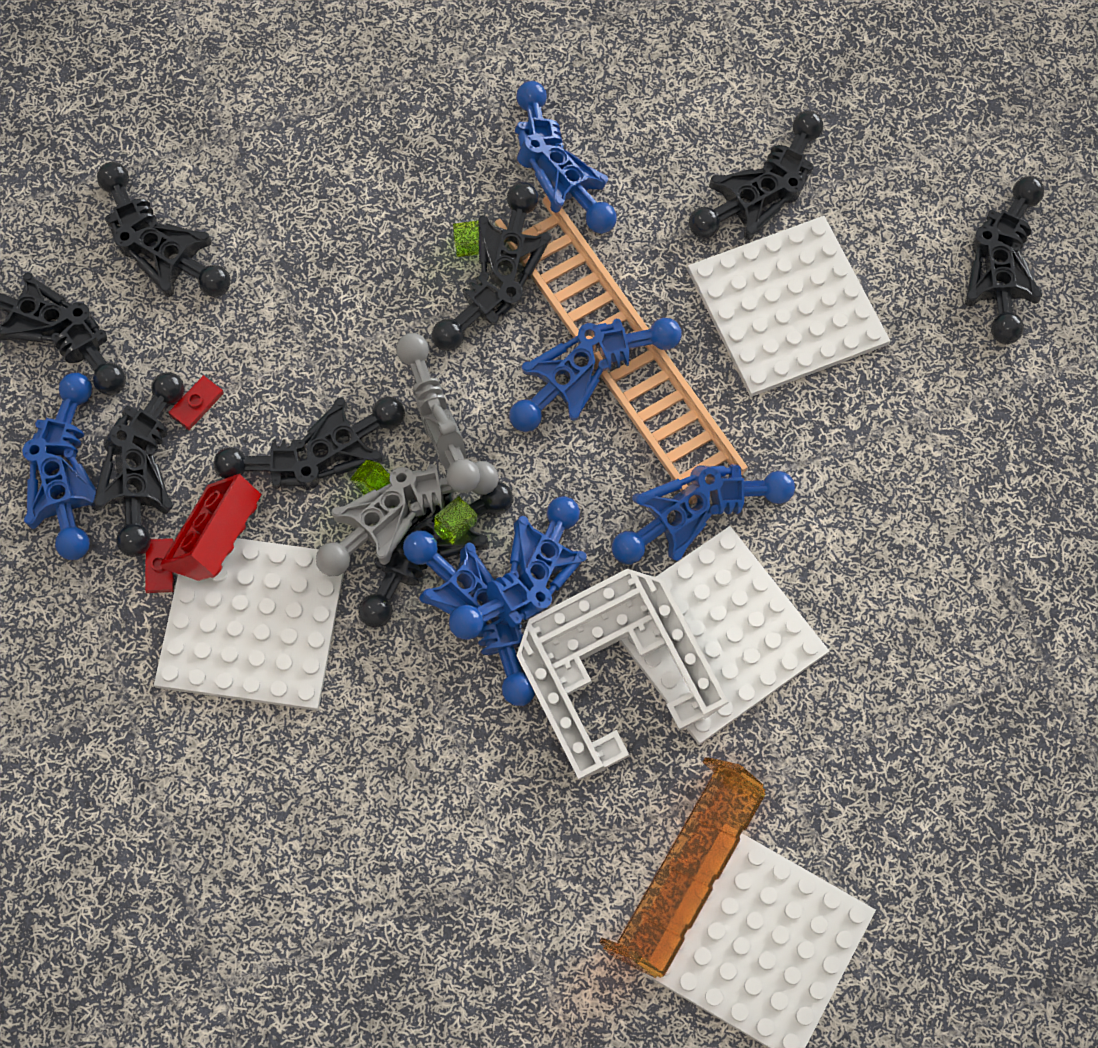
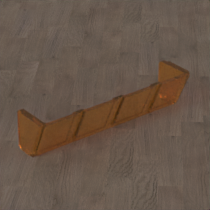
[599,757,766,978]

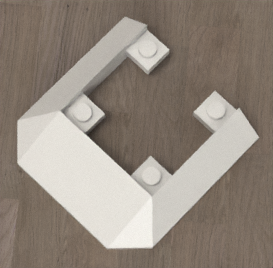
[516,569,729,779]

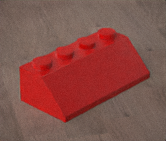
[160,474,262,581]

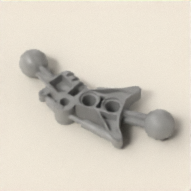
[396,333,481,493]
[316,461,499,576]

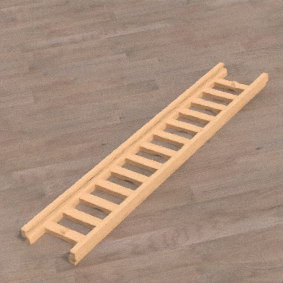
[495,194,748,504]

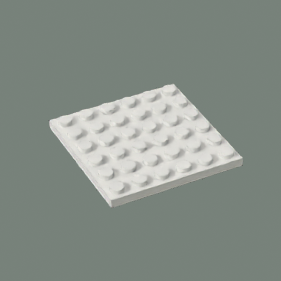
[687,216,890,397]
[620,526,829,745]
[154,538,344,711]
[643,824,876,1048]

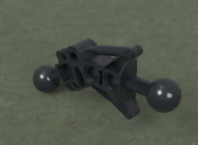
[689,110,823,240]
[97,161,230,297]
[965,176,1044,345]
[431,182,552,351]
[0,272,126,396]
[91,372,185,557]
[213,396,405,490]
[358,482,513,628]

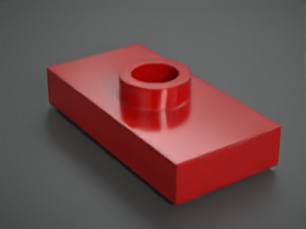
[168,375,224,430]
[145,538,174,593]

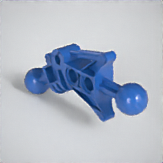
[515,80,617,234]
[509,318,682,432]
[22,373,96,560]
[611,464,796,565]
[449,496,587,640]
[403,531,535,706]

